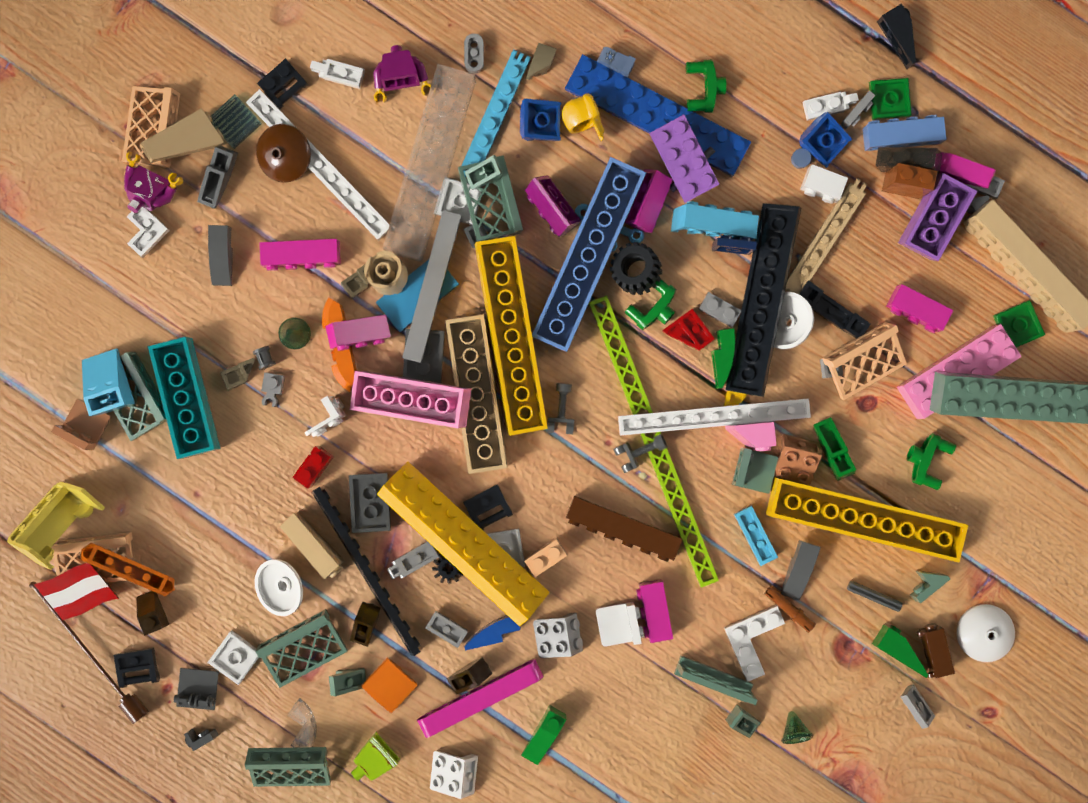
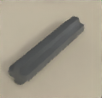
[847,581,903,612]

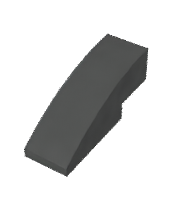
[197,146,238,209]
[208,225,233,286]
[781,540,821,600]

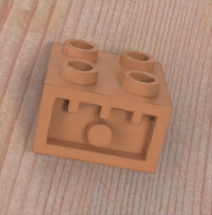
[51,399,111,450]
[774,434,822,486]

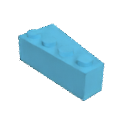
[671,201,759,240]

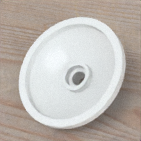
[774,292,814,349]
[255,559,303,616]
[957,604,1015,662]

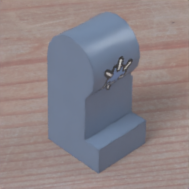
[597,47,636,78]

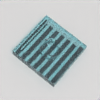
[211,94,262,149]

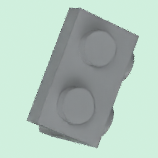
[533,613,583,658]

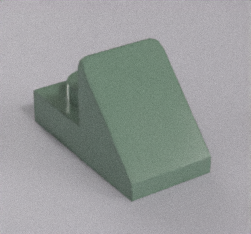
[910,571,950,603]
[329,668,366,696]

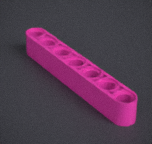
[417,659,544,738]

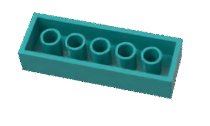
[148,337,221,459]

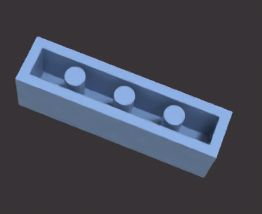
[863,115,947,151]

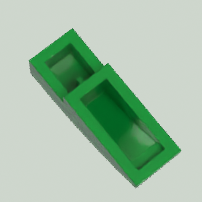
[711,328,735,389]
[813,417,857,481]

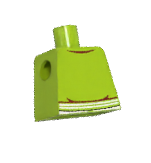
[351,732,400,781]

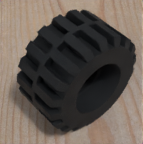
[610,242,663,295]

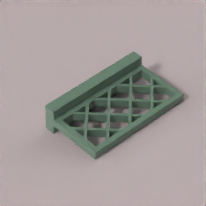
[458,156,523,242]
[114,352,167,441]
[255,609,348,688]
[674,656,758,705]
[245,747,331,787]

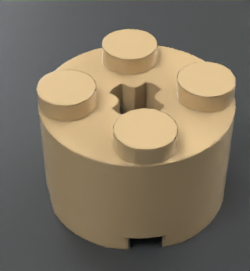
[364,251,408,295]

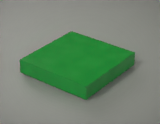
[869,78,912,120]
[993,300,1045,348]

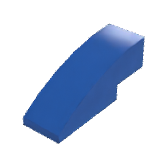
[464,615,521,651]

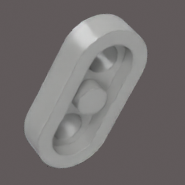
[464,34,484,74]

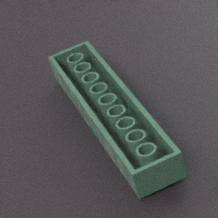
[929,372,1088,424]

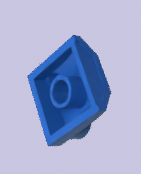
[520,99,561,141]
[799,112,852,168]

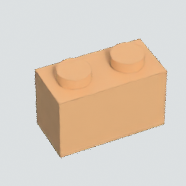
[524,538,567,577]

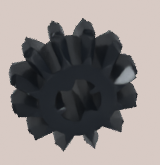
[432,553,463,584]

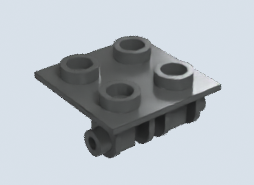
[174,668,219,710]

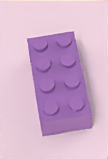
[649,115,720,203]
[898,173,977,261]

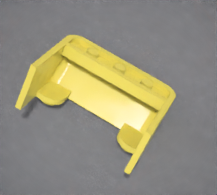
[7,482,105,570]

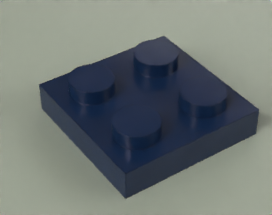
[712,235,757,255]

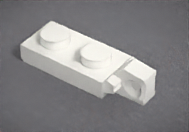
[310,59,365,89]
[802,92,859,121]

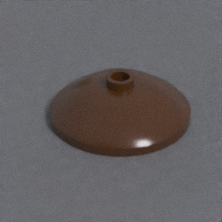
[256,124,311,183]

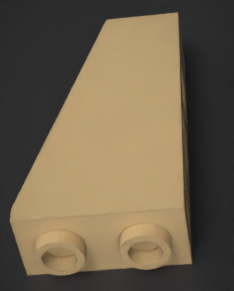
[140,108,224,163]
[280,512,345,579]

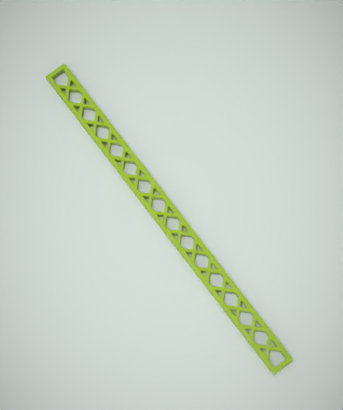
[589,296,719,588]

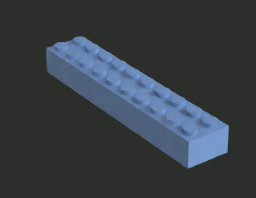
[532,157,646,352]

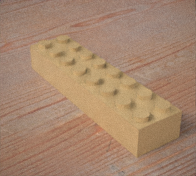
[962,200,1088,333]
[445,314,508,474]

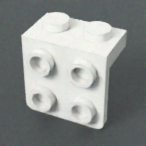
[305,396,346,437]
[596,602,644,646]

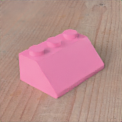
[725,422,776,451]

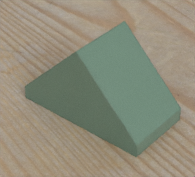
[464,155,503,190]
[725,705,761,738]

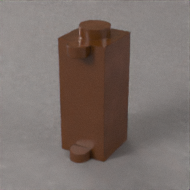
[916,624,955,678]

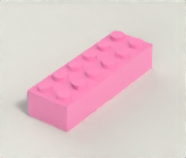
[897,324,1022,419]
[350,371,471,428]

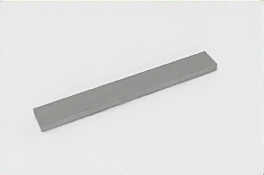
[402,210,462,363]

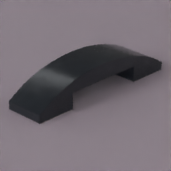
[799,280,871,338]

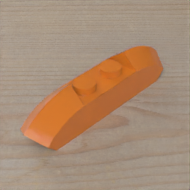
[322,297,357,393]
[81,543,175,596]

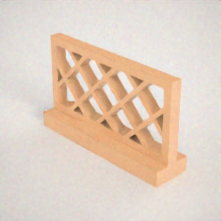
[122,86,180,168]
[822,322,907,400]
[51,532,134,583]

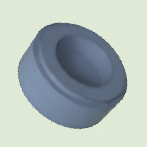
[791,148,811,169]

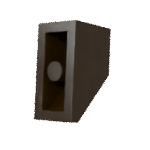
[136,591,170,636]
[350,602,381,647]
[446,657,493,694]

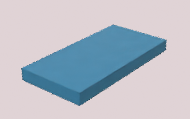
[376,259,459,332]

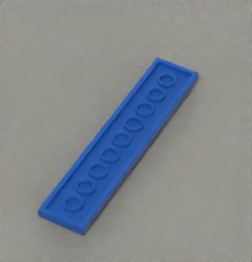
[565,54,751,177]

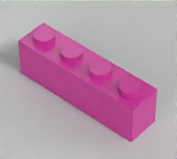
[259,239,341,271]

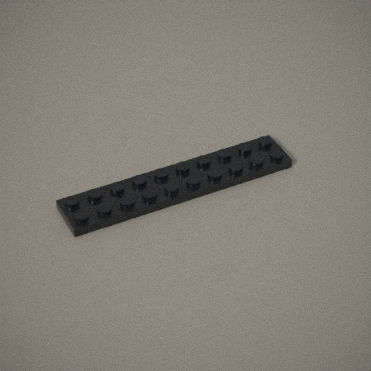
[725,203,802,397]

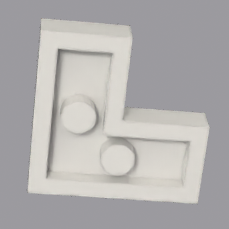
[127,207,170,258]

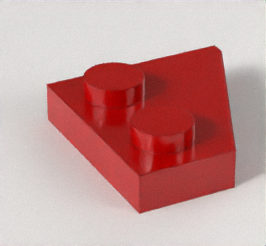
[662,309,715,351]

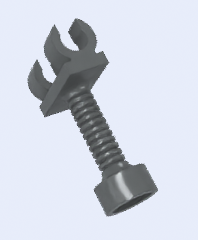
[547,383,574,435]
[613,434,667,473]

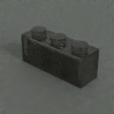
[876,147,942,173]

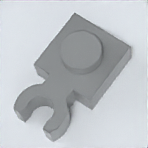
[261,372,285,407]

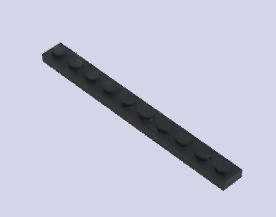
[312,487,420,656]

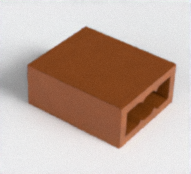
[882,163,937,199]

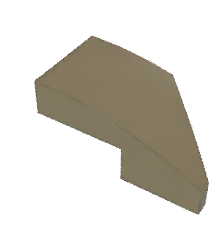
[526,43,556,80]
[341,265,369,299]
[220,358,255,390]

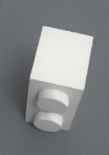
[800,164,848,204]

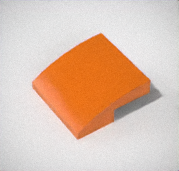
[361,657,418,714]

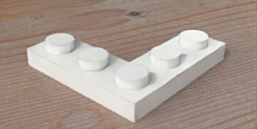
[724,605,785,682]

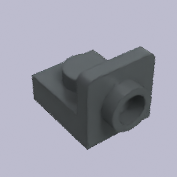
[184,728,219,751]

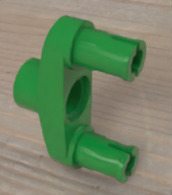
[686,59,726,113]
[625,279,677,330]
[906,433,956,490]

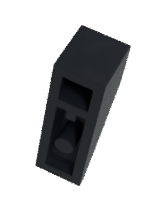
[877,3,916,69]

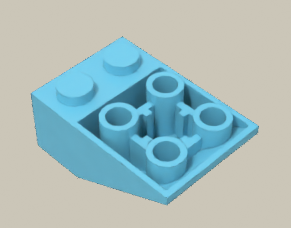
[82,348,135,416]

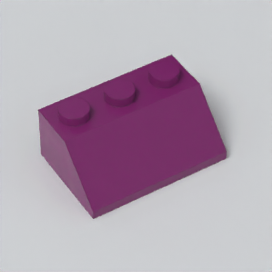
[525,175,582,237]

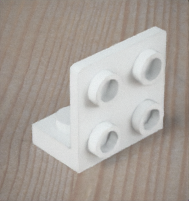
[430,751,478,799]

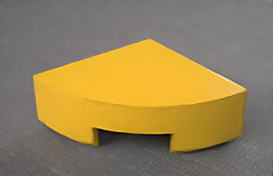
[723,391,747,407]

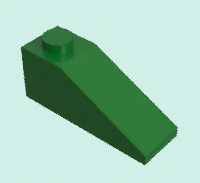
[872,624,928,678]
[521,705,567,765]

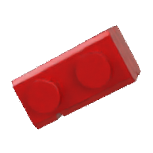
[292,446,334,489]

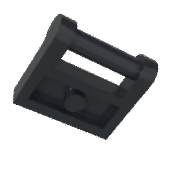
[257,58,308,109]
[463,484,513,530]
[114,648,160,688]

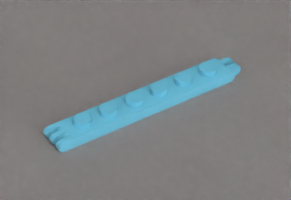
[461,49,531,178]

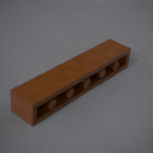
[566,496,682,562]

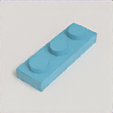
[734,505,778,566]

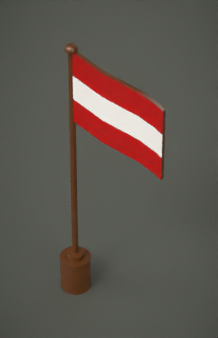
[29,563,149,724]

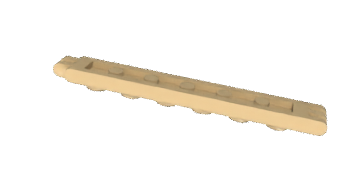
[785,178,867,294]

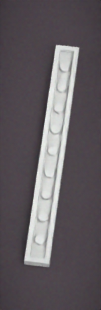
[246,89,392,241]
[618,399,811,436]

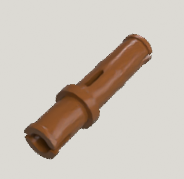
[764,585,816,633]

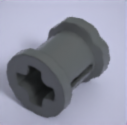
[253,346,276,370]

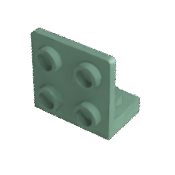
[732,448,778,494]

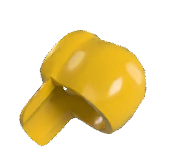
[562,93,605,141]

